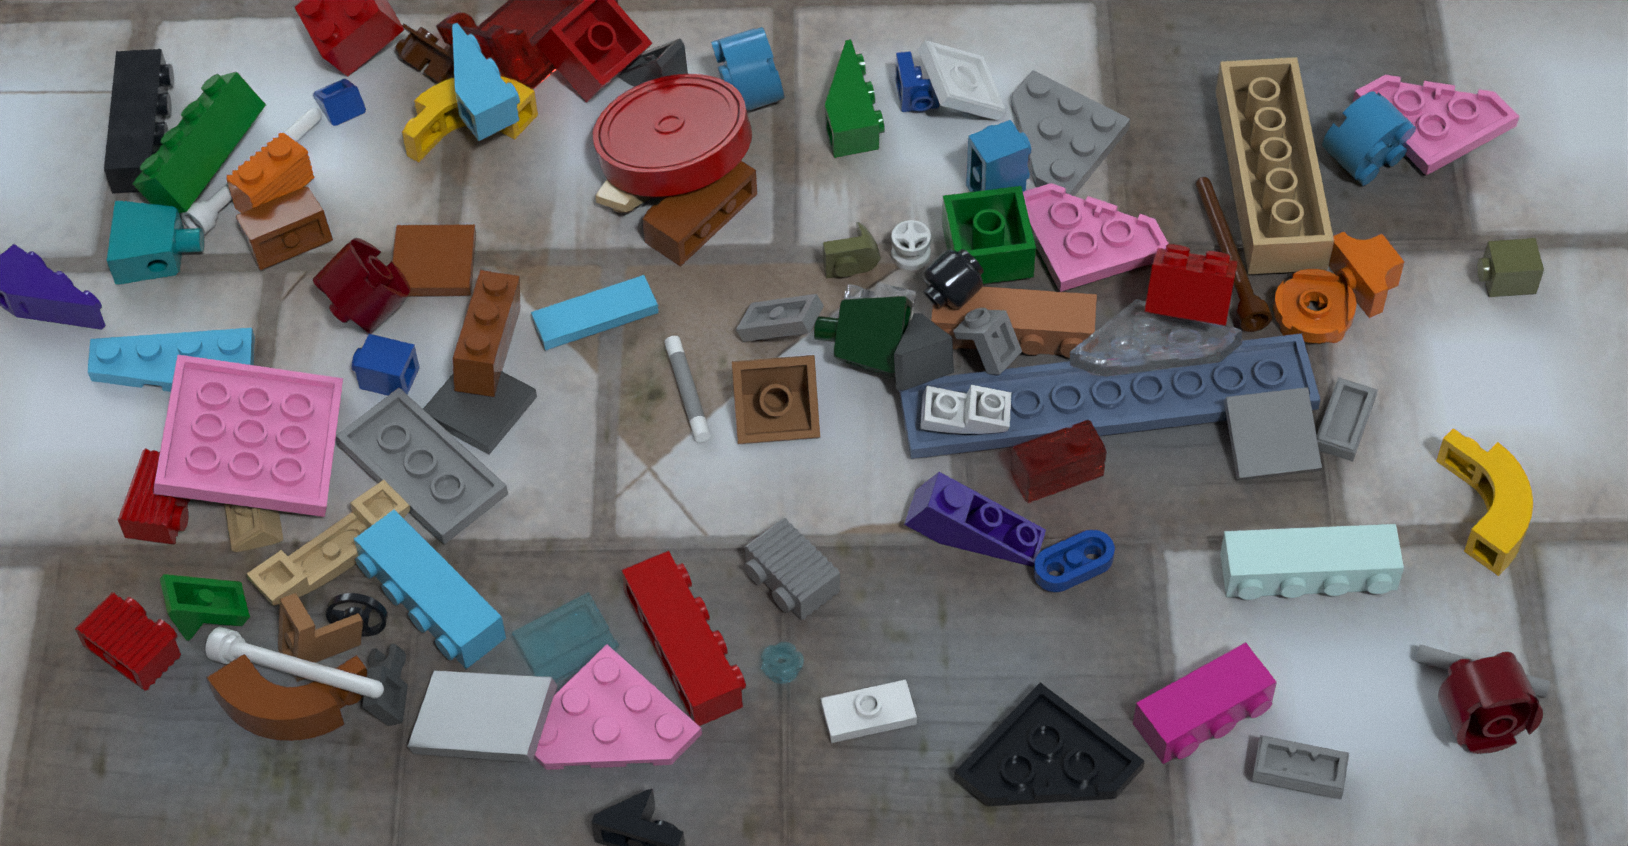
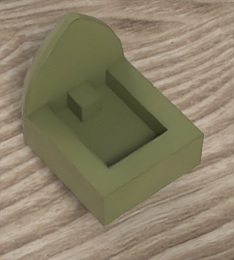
[823,222,881,279]

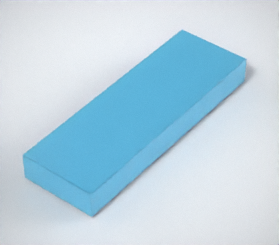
[531,275,659,350]

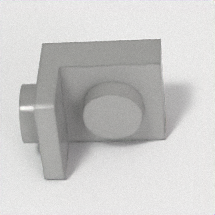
[953,308,1022,375]

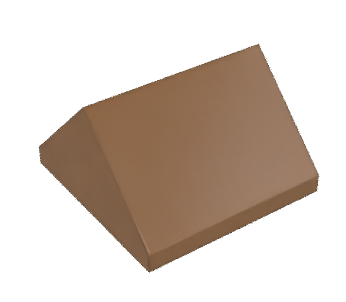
[732,355,820,444]

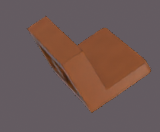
[236,187,333,270]

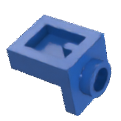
[895,51,940,112]

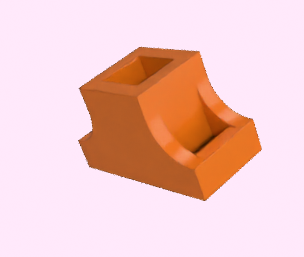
[1329,232,1404,318]

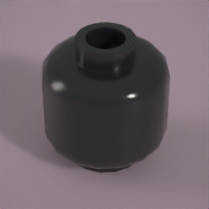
[923,249,984,309]

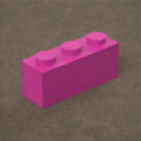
[1133,642,1277,764]

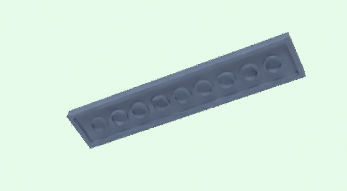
[898,333,1321,459]

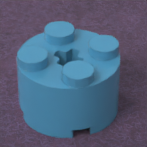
[711,27,785,111]
[1322,91,1416,186]

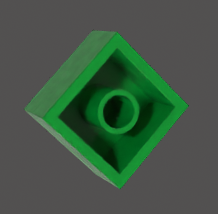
[942,186,1036,284]

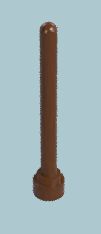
[1196,177,1272,332]

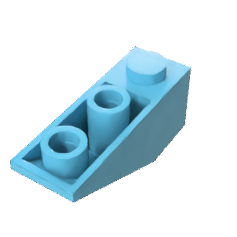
[452,23,520,141]

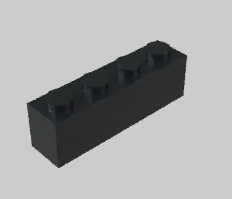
[104,49,174,194]

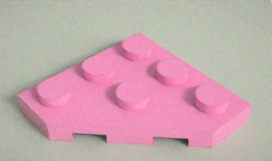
[1353,75,1519,176]
[1023,183,1169,292]
[534,644,702,770]

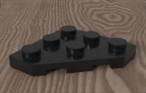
[954,682,1145,806]

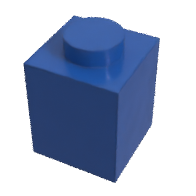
[352,334,420,396]

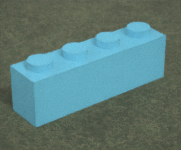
[354,509,506,669]

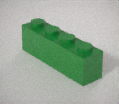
[133,71,266,213]

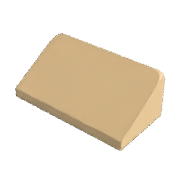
[224,503,283,552]

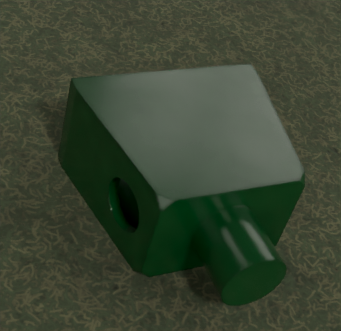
[814,296,913,378]

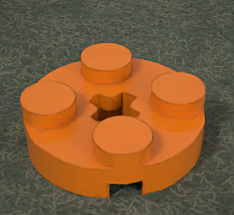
[1273,269,1357,343]

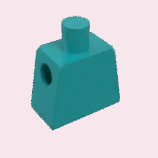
[107,201,204,285]

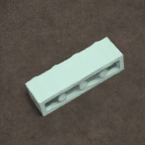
[1220,524,1404,600]

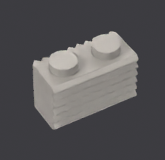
[744,518,840,620]

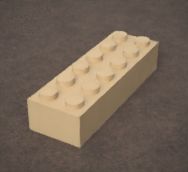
[1216,57,1334,275]

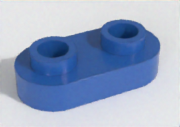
[1034,530,1115,592]

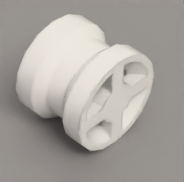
[891,220,931,271]

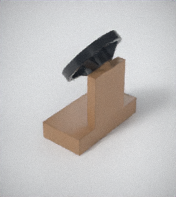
[278,593,388,682]

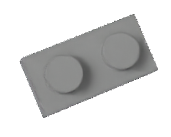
[736,294,824,342]

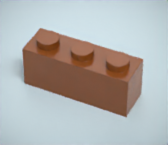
[643,161,757,267]
[453,270,521,397]

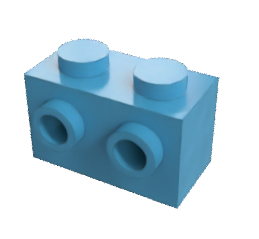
[966,120,1031,192]

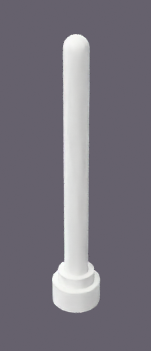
[181,108,322,235]
[205,627,384,698]

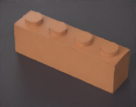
[931,287,1097,358]

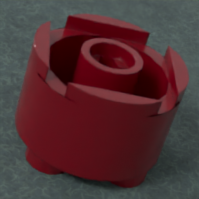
[313,238,411,334]
[1438,652,1543,754]

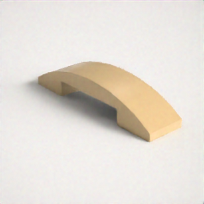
[247,480,411,606]

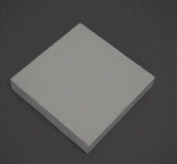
[1224,387,1322,481]

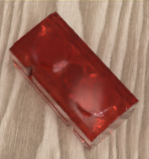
[1010,419,1107,503]

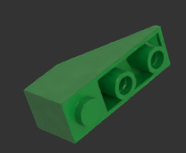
[825,39,885,158]

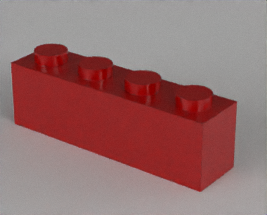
[622,551,746,726]

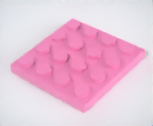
[153,355,343,517]

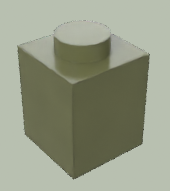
[1477,238,1544,297]

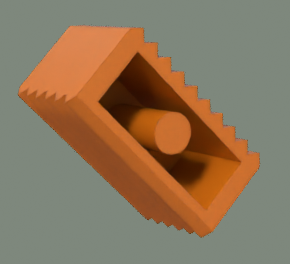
[226,133,315,213]

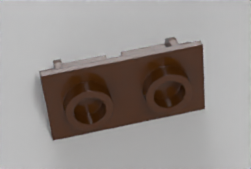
[395,24,454,83]

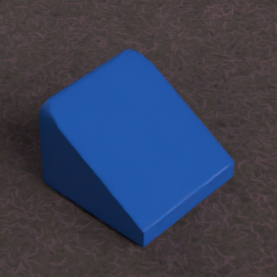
[313,78,366,126]

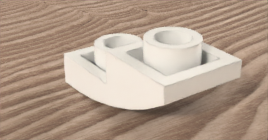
[920,385,1011,434]

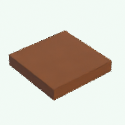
[393,224,476,296]

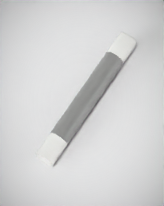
[664,336,711,442]

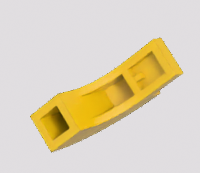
[402,76,538,163]
[1436,428,1533,576]

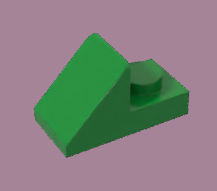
[160,574,250,641]

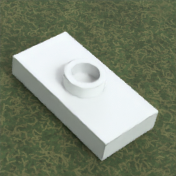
[821,679,917,743]

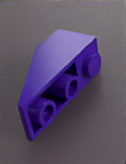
[0,244,106,330]
[904,472,1046,567]

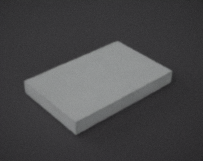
[407,670,557,763]

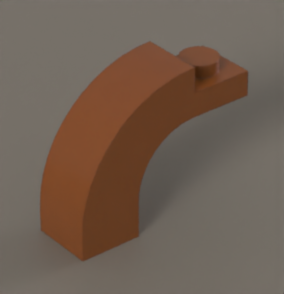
[207,654,367,741]

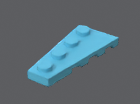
[88,328,255,392]

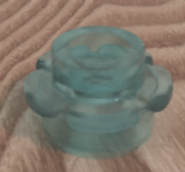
[761,642,804,684]

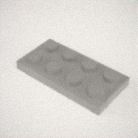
[336,388,508,545]

